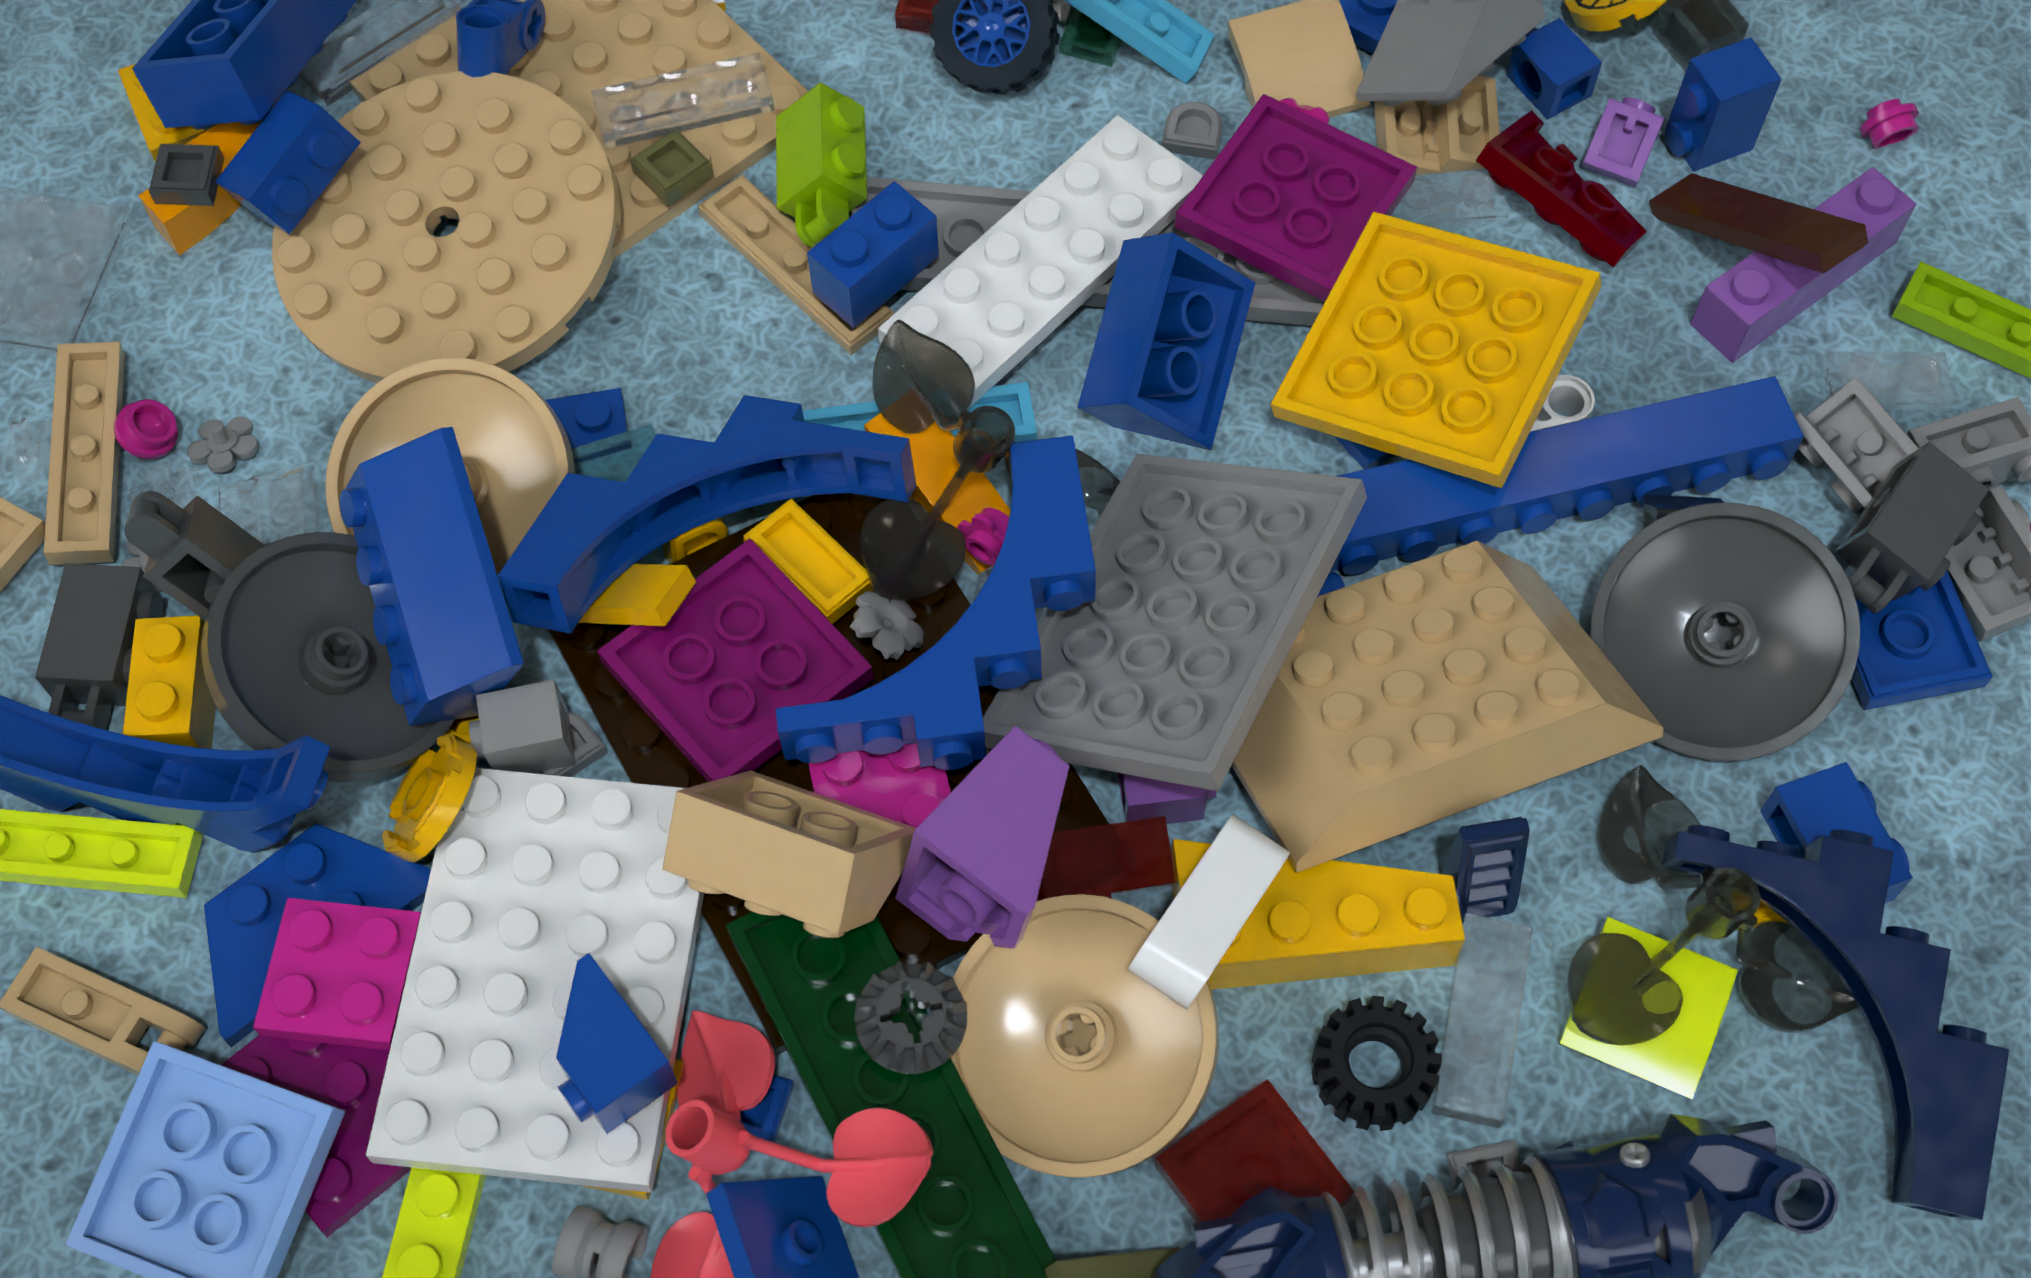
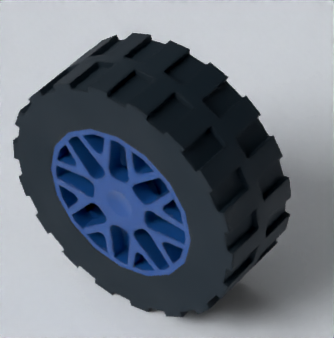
[930,0,1060,95]

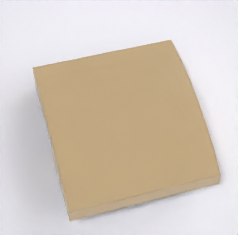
[1228,0,1370,117]
[1374,75,1500,177]

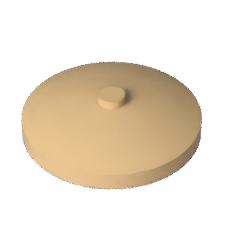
[325,357,575,595]
[951,894,1219,1177]

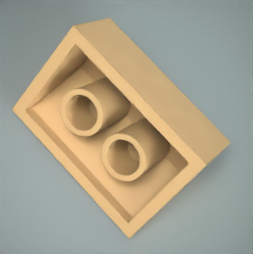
[662,770,917,938]

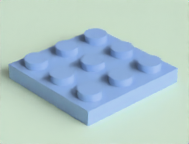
[65,1041,346,1278]

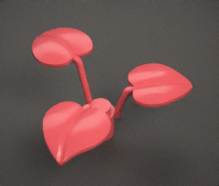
[650,1011,933,1278]

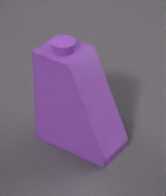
[895,726,1070,949]

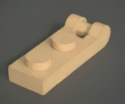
[0,946,205,1076]

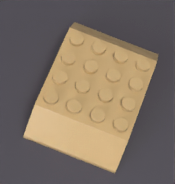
[1231,541,1663,872]

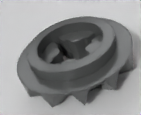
[855,960,967,1074]

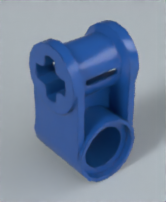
[456,0,545,77]

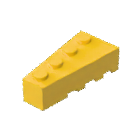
[1169,839,1465,990]

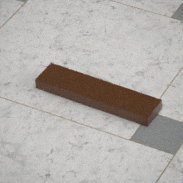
[1649,173,1868,273]

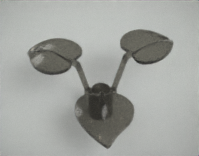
[859,320,1120,601]
[1567,765,1858,1045]

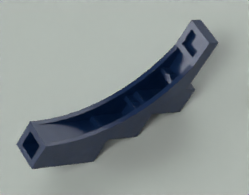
[1661,825,2010,1220]

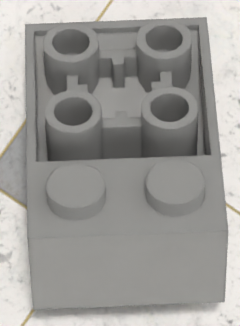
[1356,0,1546,106]

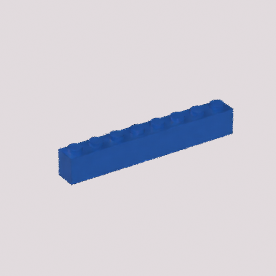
[1330,376,1804,575]

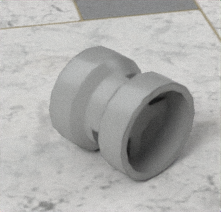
[552,1205,648,1278]

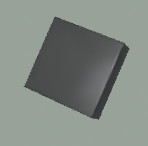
[149,144,224,206]

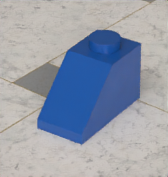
[556,953,678,1134]

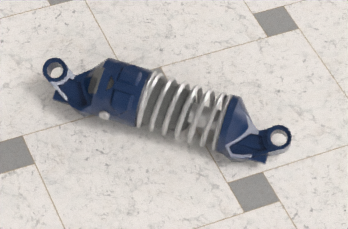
[1152,1114,1838,1278]

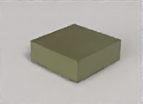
[630,129,714,207]

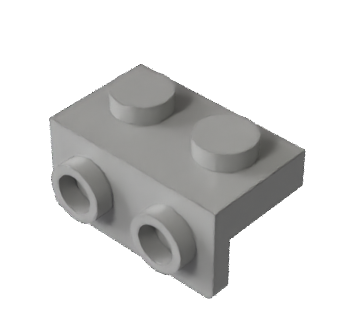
[1794,377,1919,513]
[1907,397,2031,488]
[1945,484,2031,642]

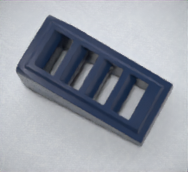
[1441,817,1530,922]

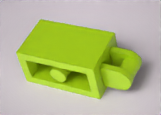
[776,82,867,248]

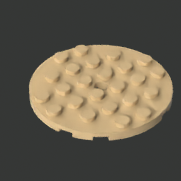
[272,71,621,383]

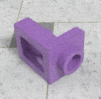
[1582,97,1664,187]

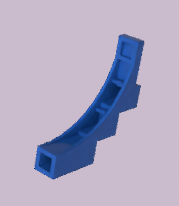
[498,395,916,633]
[775,435,1096,770]
[0,695,331,853]

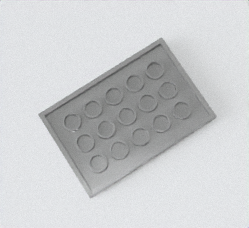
[983,454,1367,791]

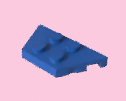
[204,823,431,1047]

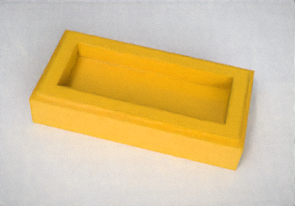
[743,498,876,624]

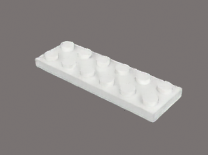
[878,115,1203,410]

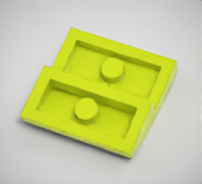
[1559,917,1738,1099]

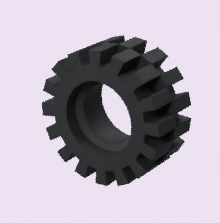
[1311,996,1442,1131]

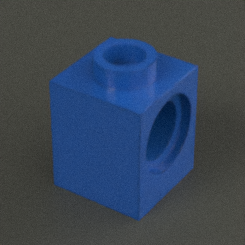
[1506,18,1602,120]

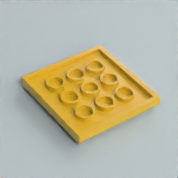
[1270,211,1602,489]

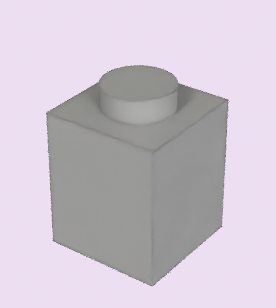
[469,679,575,773]

